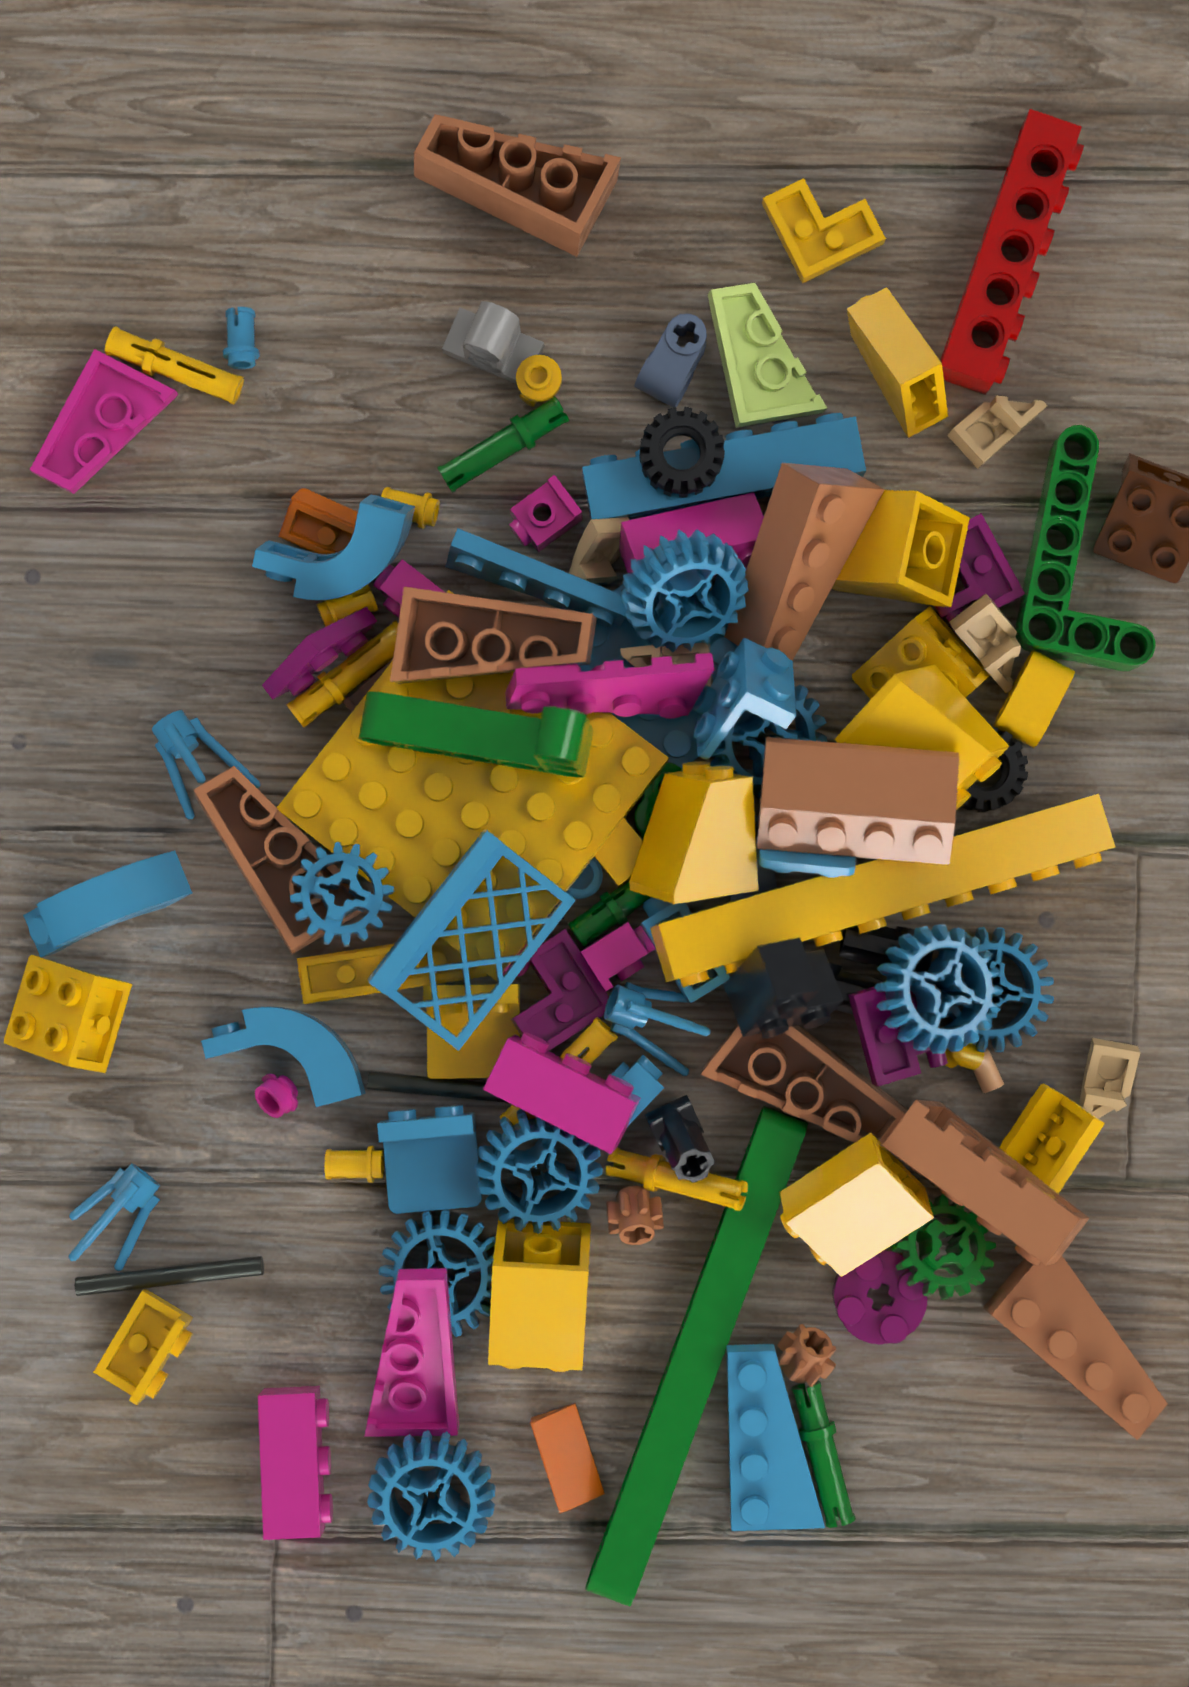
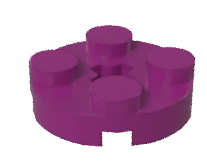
[832,1249,928,1345]

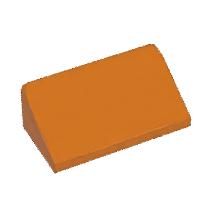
[278,488,358,554]
[530,1403,605,1513]

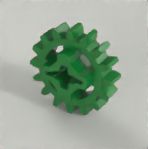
[891,1194,996,1300]

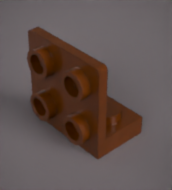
[1093,453,1189,584]

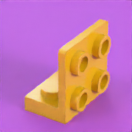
[852,606,990,699]
[4,955,132,1073]
[423,984,520,1079]

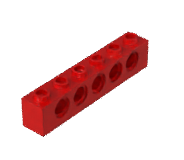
[940,109,1084,395]

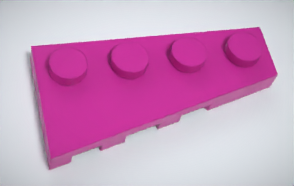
[505,653,714,719]
[364,1268,459,1437]

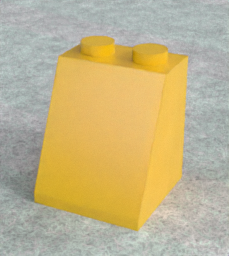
[832,490,970,608]
[834,664,1010,810]
[629,761,759,904]
[488,1218,591,1372]

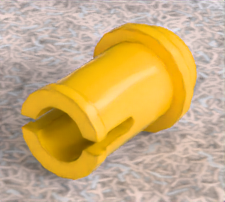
[381,487,440,529]
[316,584,378,627]
[324,1145,384,1183]

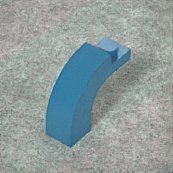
[252,494,415,600]
[23,850,192,958]
[201,1007,366,1107]

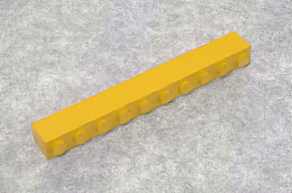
[650,794,1115,988]

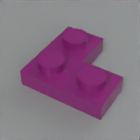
[262,606,377,700]
[511,929,609,1051]

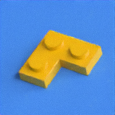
[762,178,886,284]

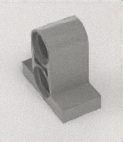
[442,301,544,384]

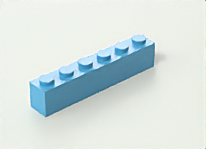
[582,413,866,520]

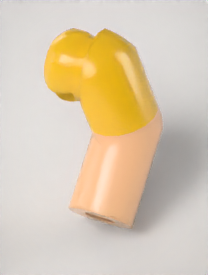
[945,1043,1004,1093]

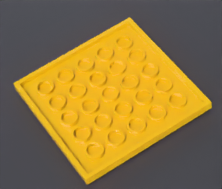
[277,590,669,981]

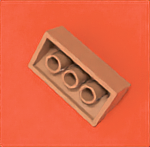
[757,737,959,865]

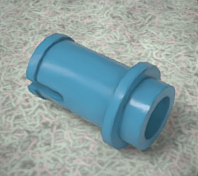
[223,307,260,369]

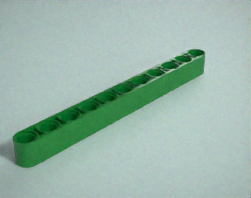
[585,1106,808,1607]

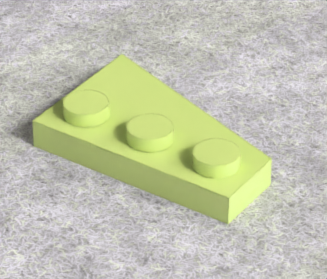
[707,283,827,428]

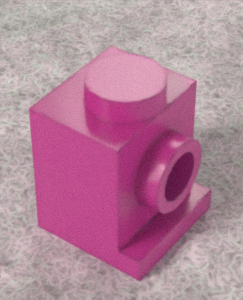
[508,475,582,552]
[374,559,446,618]
[581,922,656,992]

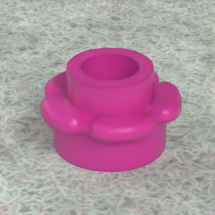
[255,1073,298,1118]

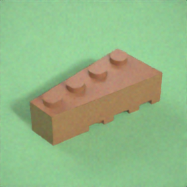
[414,114,621,257]
[724,463,885,661]
[390,587,597,684]
[193,766,362,955]
[700,1023,908,1144]
[882,1100,1089,1266]
[983,1256,1168,1440]

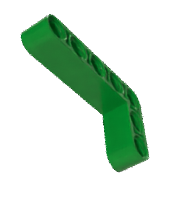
[1015,425,1156,671]
[358,691,593,778]

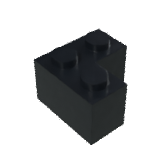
[724,937,844,1038]

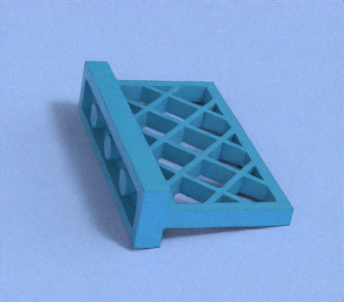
[368,830,576,1051]

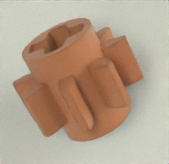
[606,1186,664,1245]
[777,1324,836,1387]

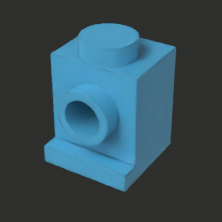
[611,1055,664,1127]

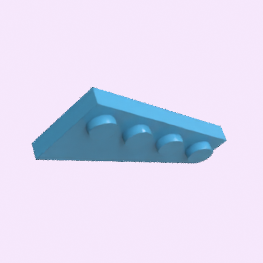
[445,528,627,627]
[726,1344,825,1531]

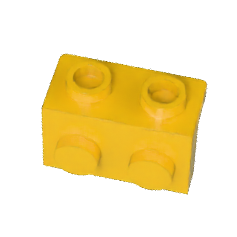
[999,1083,1105,1194]
[93,1288,193,1405]

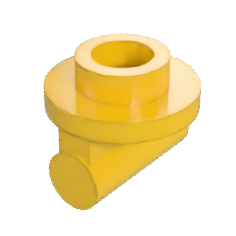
[516,355,562,407]

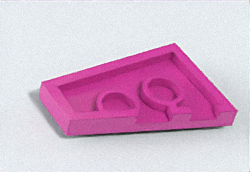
[29,349,179,494]

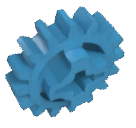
[290,842,394,947]

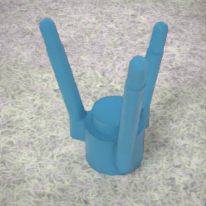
[152,710,260,820]
[604,982,711,1076]
[69,1163,160,1271]

